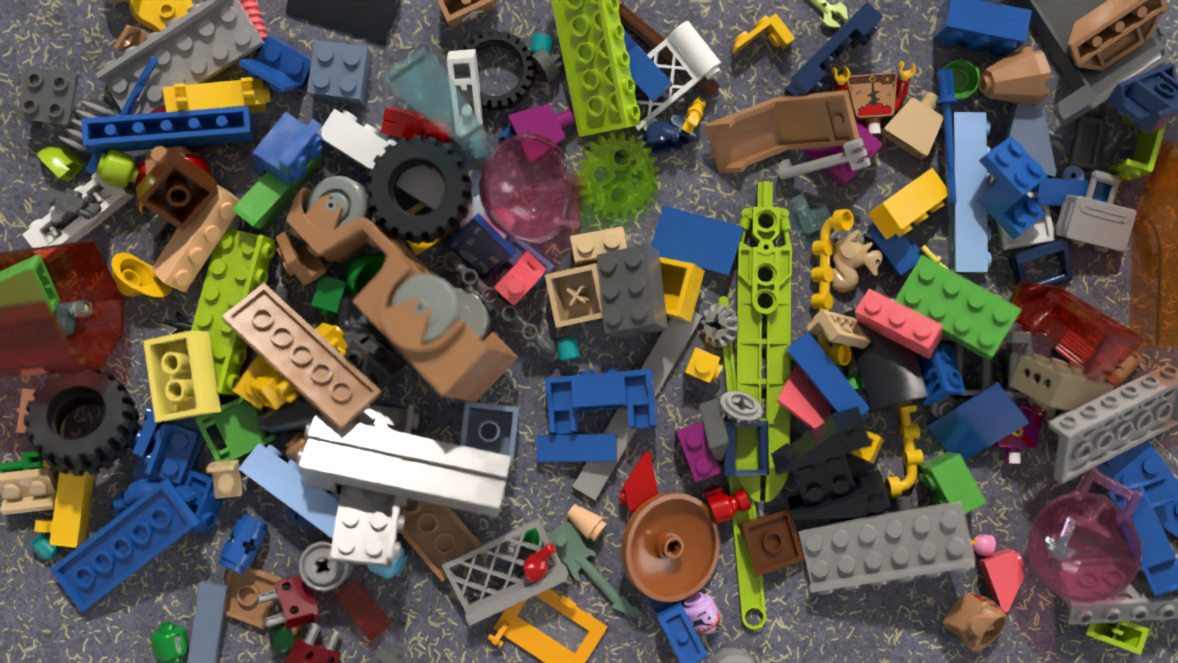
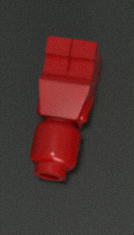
[381,105,455,144]

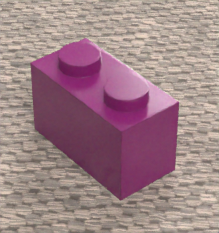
[675,421,721,482]

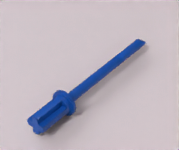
[85,55,159,175]
[936,69,958,204]

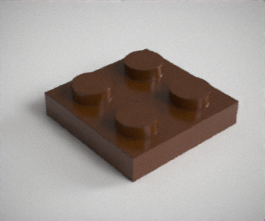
[738,508,805,577]

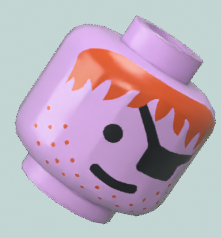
[683,592,721,634]

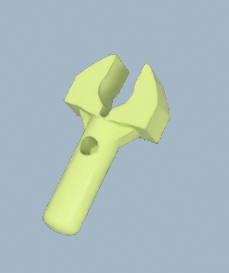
[810,0,848,29]

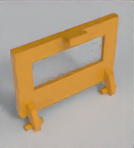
[488,589,608,663]

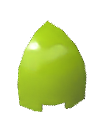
[37,145,87,182]

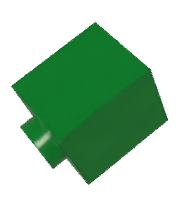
[311,275,349,317]

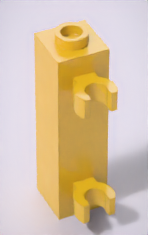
[163,77,270,113]
[249,323,348,410]
[34,461,95,548]

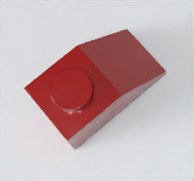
[619,451,658,511]

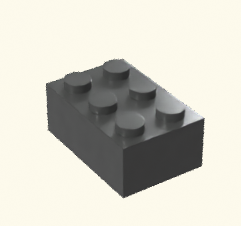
[597,243,668,339]

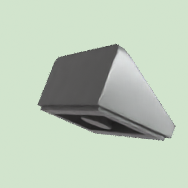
[699,399,729,461]

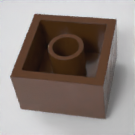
[136,148,218,231]

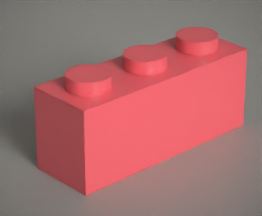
[855,289,943,359]

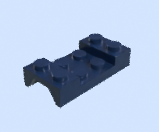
[784,2,883,96]
[1106,63,1178,133]

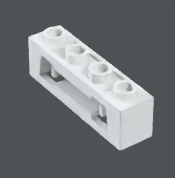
[22,172,134,262]

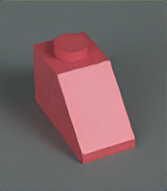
[977,548,1024,613]

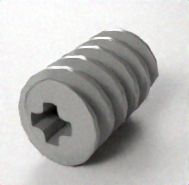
[59,93,115,153]

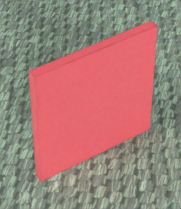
[776,365,831,430]

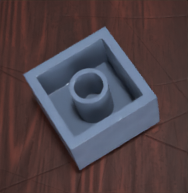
[307,40,372,106]
[460,401,519,462]

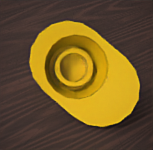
[109,252,172,298]

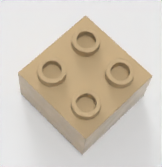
[545,263,603,328]

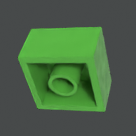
[918,452,986,514]

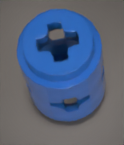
[219,514,268,575]

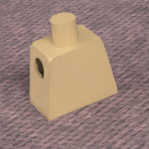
[881,92,943,160]

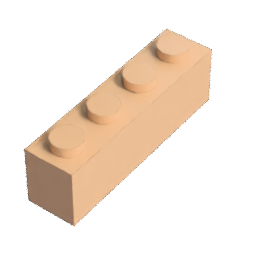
[151,185,240,292]

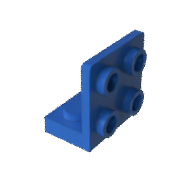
[239,35,312,93]

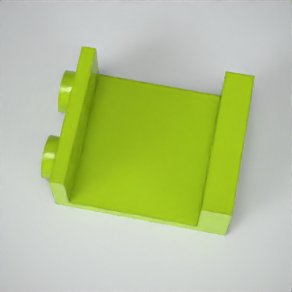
[1107,116,1167,182]

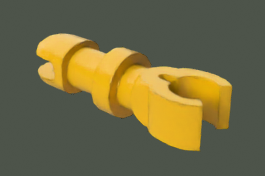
[681,97,706,134]

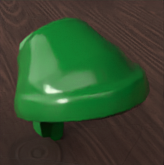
[347,253,386,296]

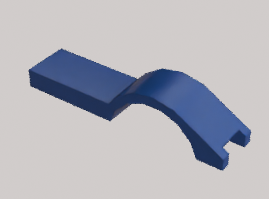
[624,30,673,103]
[647,596,709,663]

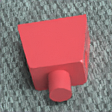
[493,251,547,306]

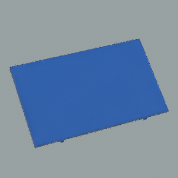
[651,206,744,276]
[927,382,1030,461]

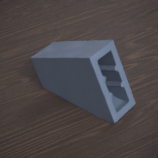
[1002,103,1056,178]

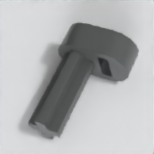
[531,48,564,84]

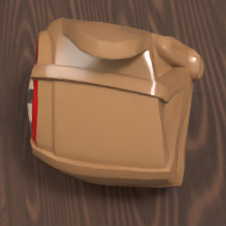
[943,592,1007,651]

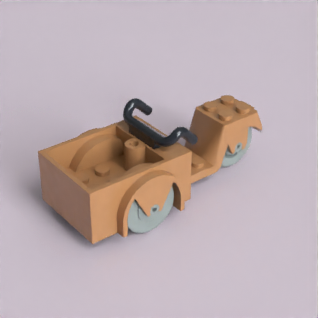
[286,176,519,402]

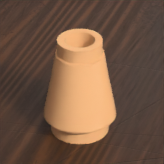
[566,504,607,541]

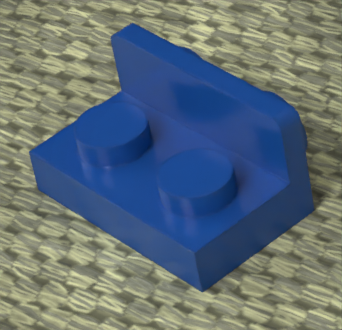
[915,343,965,405]
[144,422,201,484]
[184,469,225,533]

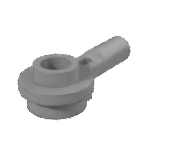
[931,395,974,419]

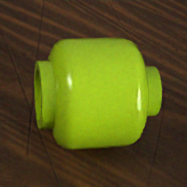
[96,149,139,189]

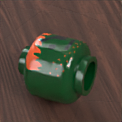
[267,623,305,656]

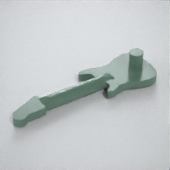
[544,521,639,617]

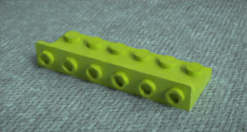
[551,0,640,137]
[191,228,276,395]

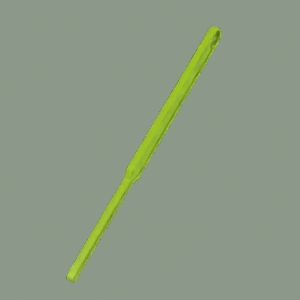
[718,296,766,630]

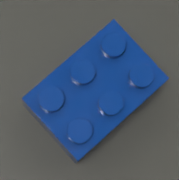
[933,0,1032,57]

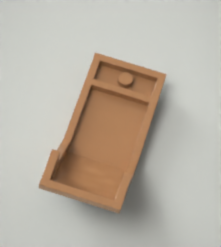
[705,90,860,174]

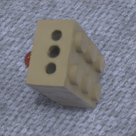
[1009,354,1115,419]

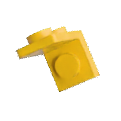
[731,13,795,55]

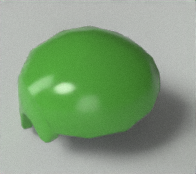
[943,59,980,100]

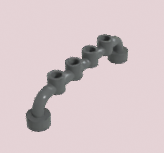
[442,251,558,362]

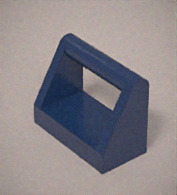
[1007,238,1073,297]
[724,421,769,476]

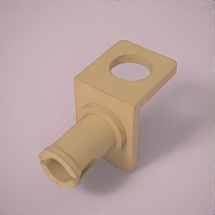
[206,460,243,499]

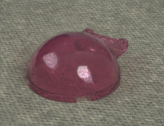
[479,133,587,243]
[1027,467,1143,603]

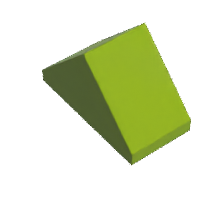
[1085,621,1150,655]

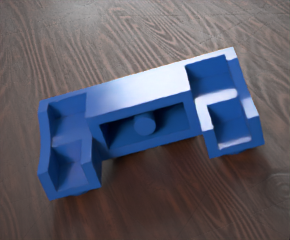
[545,368,658,435]

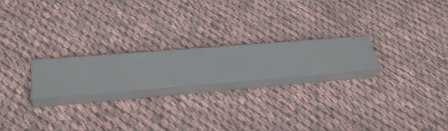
[572,311,702,500]

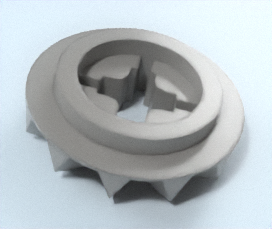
[699,304,739,347]
[719,391,762,425]

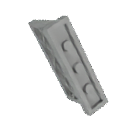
[442,518,569,626]

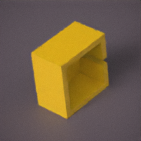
[660,257,705,322]

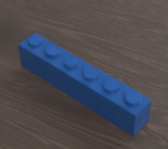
[81,106,255,154]

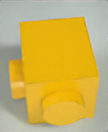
[683,347,722,383]

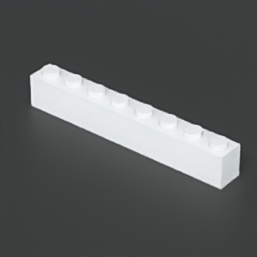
[322,109,516,240]

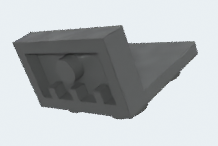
[17,66,79,126]
[344,334,408,405]

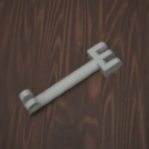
[778,138,871,180]

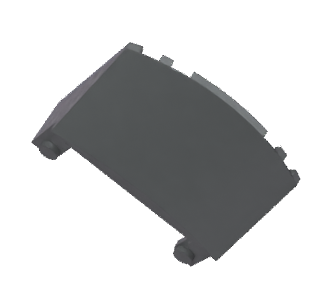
[982,0,1170,126]

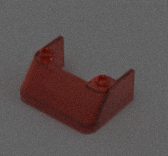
[1008,281,1143,379]

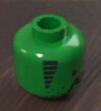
[150,621,189,663]

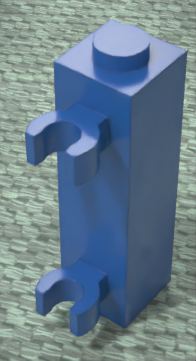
[784,332,870,421]

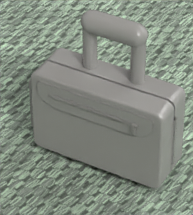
[1056,170,1136,252]

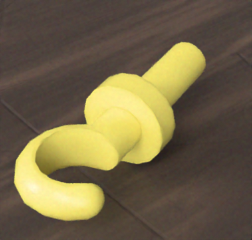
[920,245,948,269]

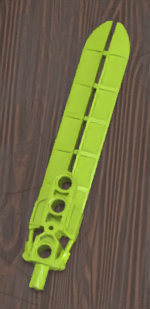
[736,181,792,502]

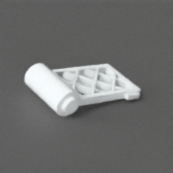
[634,21,721,131]

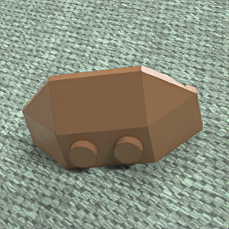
[1068,0,1168,71]

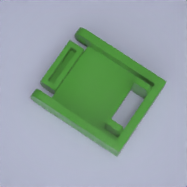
[195,397,278,462]

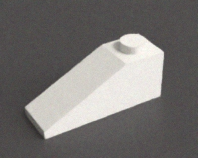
[447,49,484,138]

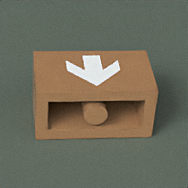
[437,0,498,30]

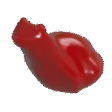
[523,543,557,583]

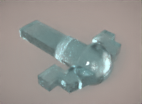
[1045,516,1077,559]

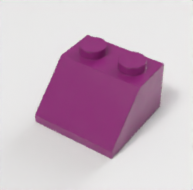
[803,122,883,187]

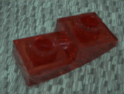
[334,578,392,640]

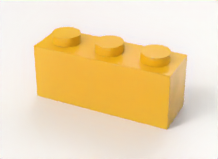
[867,168,948,240]

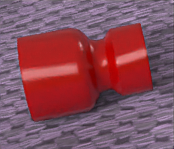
[703,484,751,525]

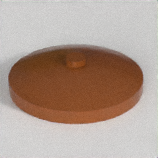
[621,492,721,602]

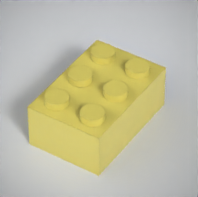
[143,331,221,422]

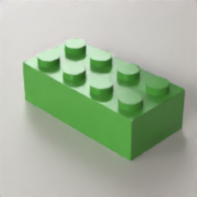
[894,255,1021,362]

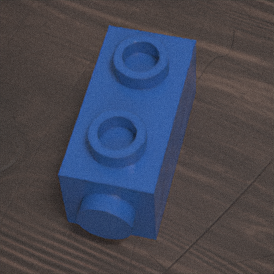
[864,222,921,278]

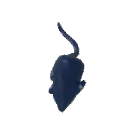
[598,115,698,158]

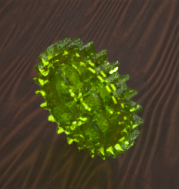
[574,133,660,220]

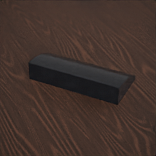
[285,0,400,45]
[843,298,928,413]

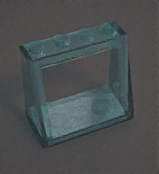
[380,45,492,162]

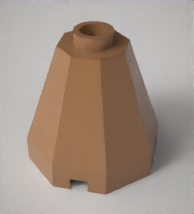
[978,46,1051,105]

